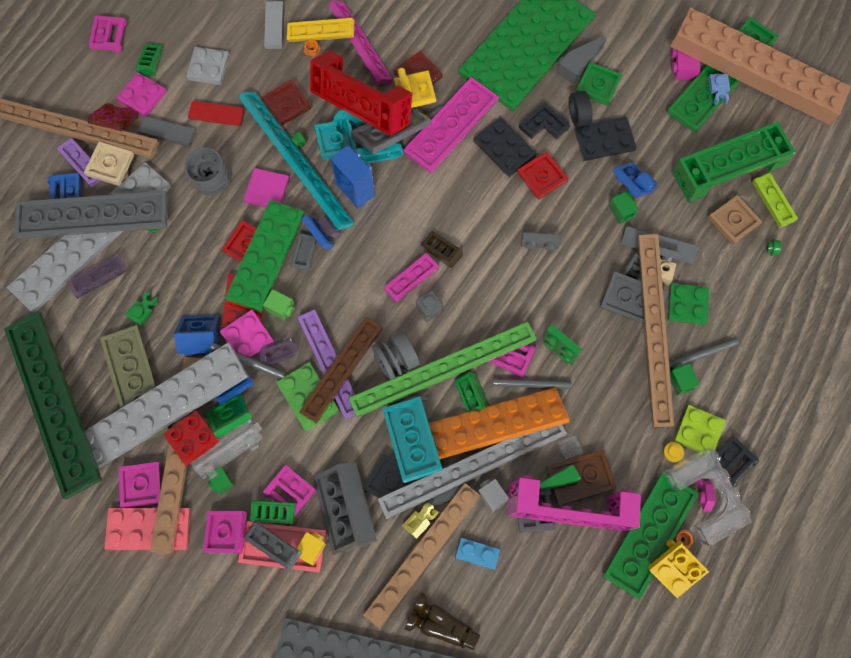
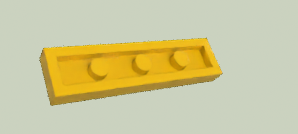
[287,18,355,42]

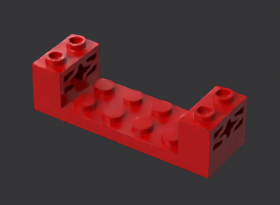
[310,50,413,136]

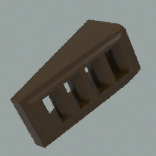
[421,231,463,268]

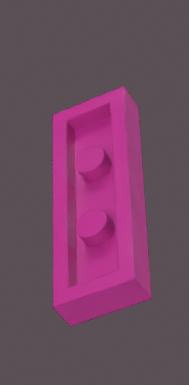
[384,253,439,303]

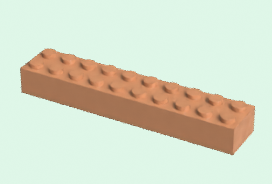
[670,7,851,125]

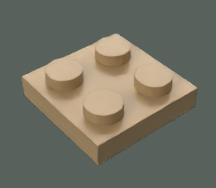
[84,142,134,186]

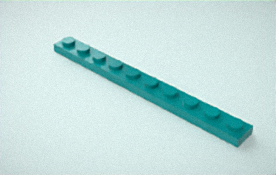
[239,92,354,230]

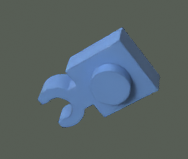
[708,74,730,105]

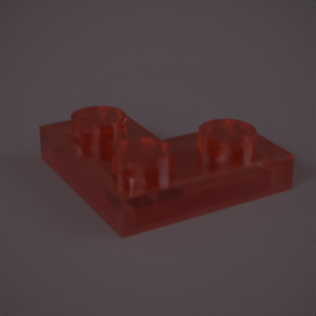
[393,50,443,85]

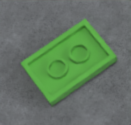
[276,362,340,432]

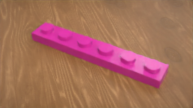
[329,0,393,85]

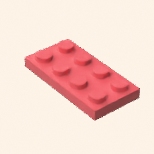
[104,508,191,550]
[238,521,326,573]

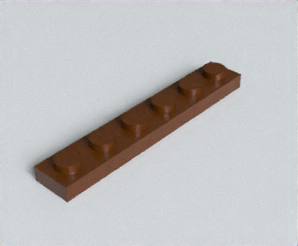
[299,317,383,424]

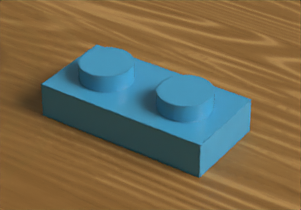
[456,538,501,570]

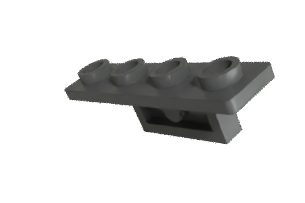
[621,227,699,264]

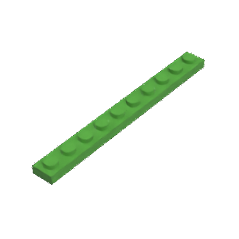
[349,322,536,417]

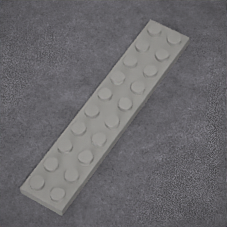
[6,162,171,313]
[85,342,249,469]

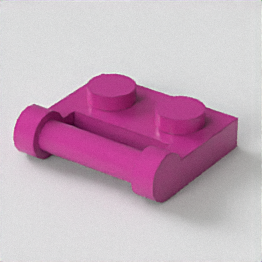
[89,16,127,53]
[488,331,536,378]
[263,465,317,519]

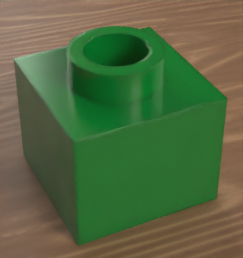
[207,467,235,495]

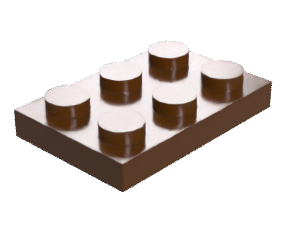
[546,450,617,506]

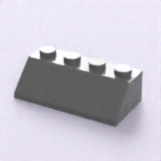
[313,463,377,555]

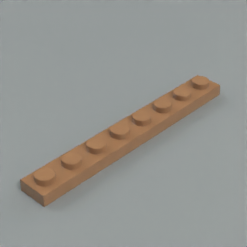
[363,483,481,629]

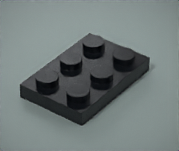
[473,117,536,178]
[574,117,637,161]

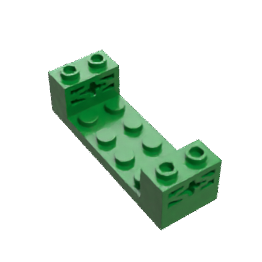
[672,122,796,203]

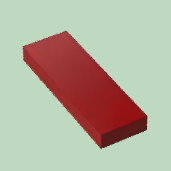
[188,101,245,126]

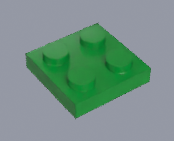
[576,62,622,106]
[668,283,709,326]
[543,324,583,365]
[205,394,253,438]

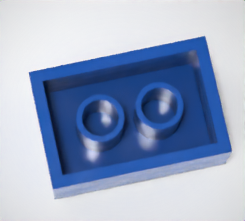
[330,145,375,209]

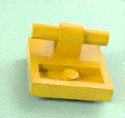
[394,68,436,108]
[648,539,709,598]

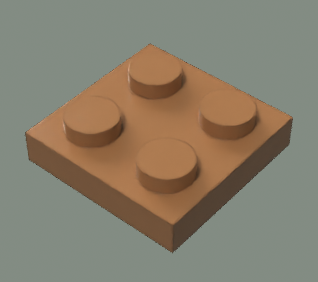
[708,195,762,245]

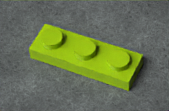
[752,173,798,228]

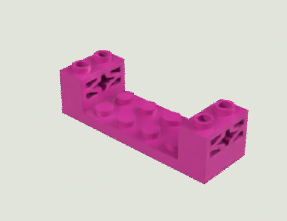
[507,475,641,532]

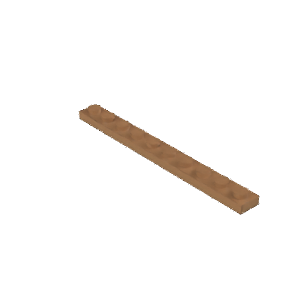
[0,98,159,159]
[638,234,674,427]
[150,357,202,554]

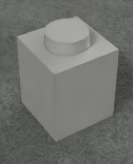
[478,479,508,513]

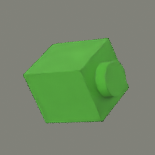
[263,289,295,321]

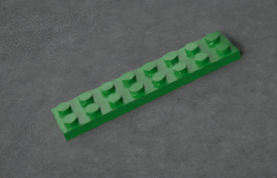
[667,17,779,134]

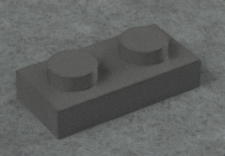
[521,232,561,250]

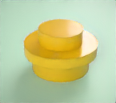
[664,442,684,462]

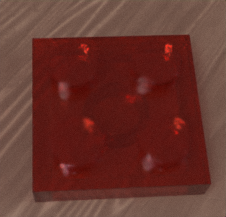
[262,80,311,126]
[88,103,138,131]

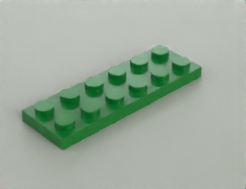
[225,200,305,313]
[602,472,699,600]

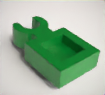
[125,292,159,327]

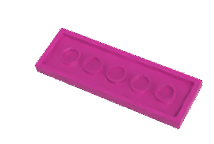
[403,77,499,174]

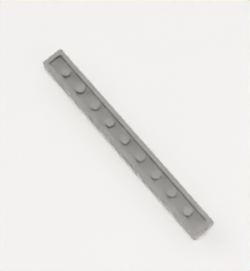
[378,425,567,519]

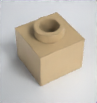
[660,259,676,286]

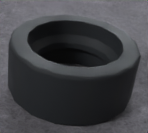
[569,91,593,127]

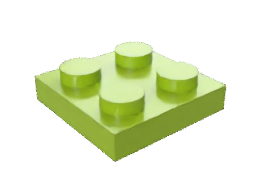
[674,405,726,457]

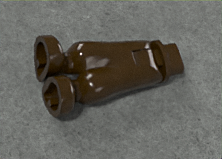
[404,592,480,651]

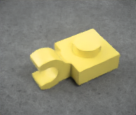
[402,503,439,539]

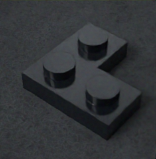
[519,103,570,140]

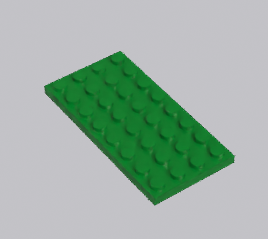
[458,0,596,112]

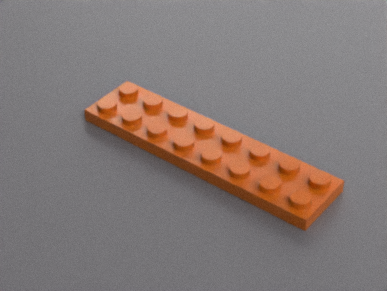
[429,387,569,459]

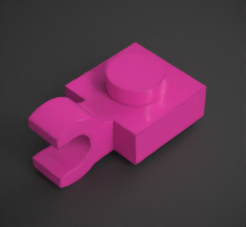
[695,474,716,512]

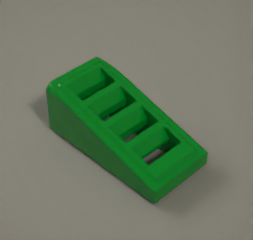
[135,43,163,76]
[539,465,581,491]
[250,500,295,524]

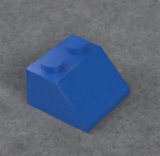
[174,315,220,355]

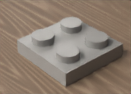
[186,47,230,85]

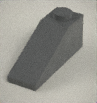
[557,36,606,84]

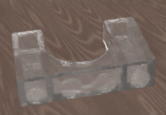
[664,449,752,546]

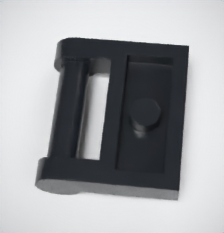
[705,436,759,490]

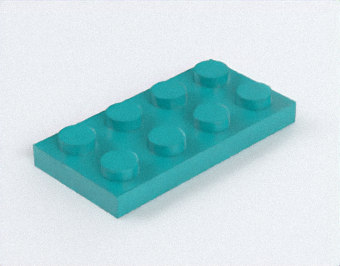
[383,396,443,483]

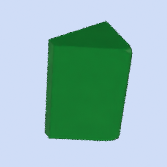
[454,372,489,412]

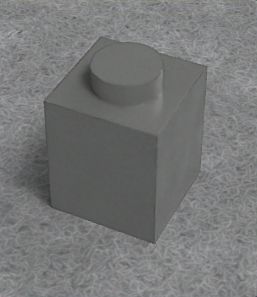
[416,291,442,323]

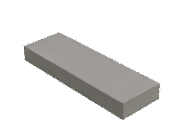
[264,1,284,49]

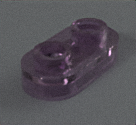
[259,338,297,366]

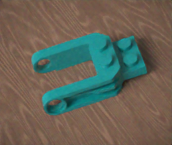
[314,110,404,163]

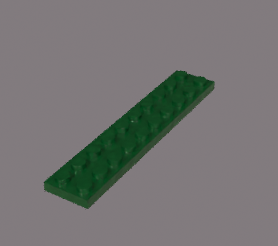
[4,311,102,499]

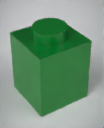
[609,191,639,224]
[670,363,700,396]

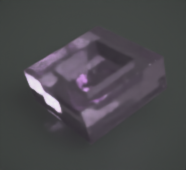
[318,216,341,238]

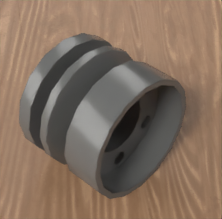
[184,148,231,196]
[371,330,420,381]

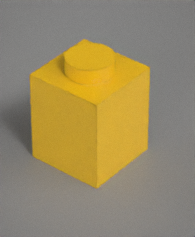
[297,531,327,566]

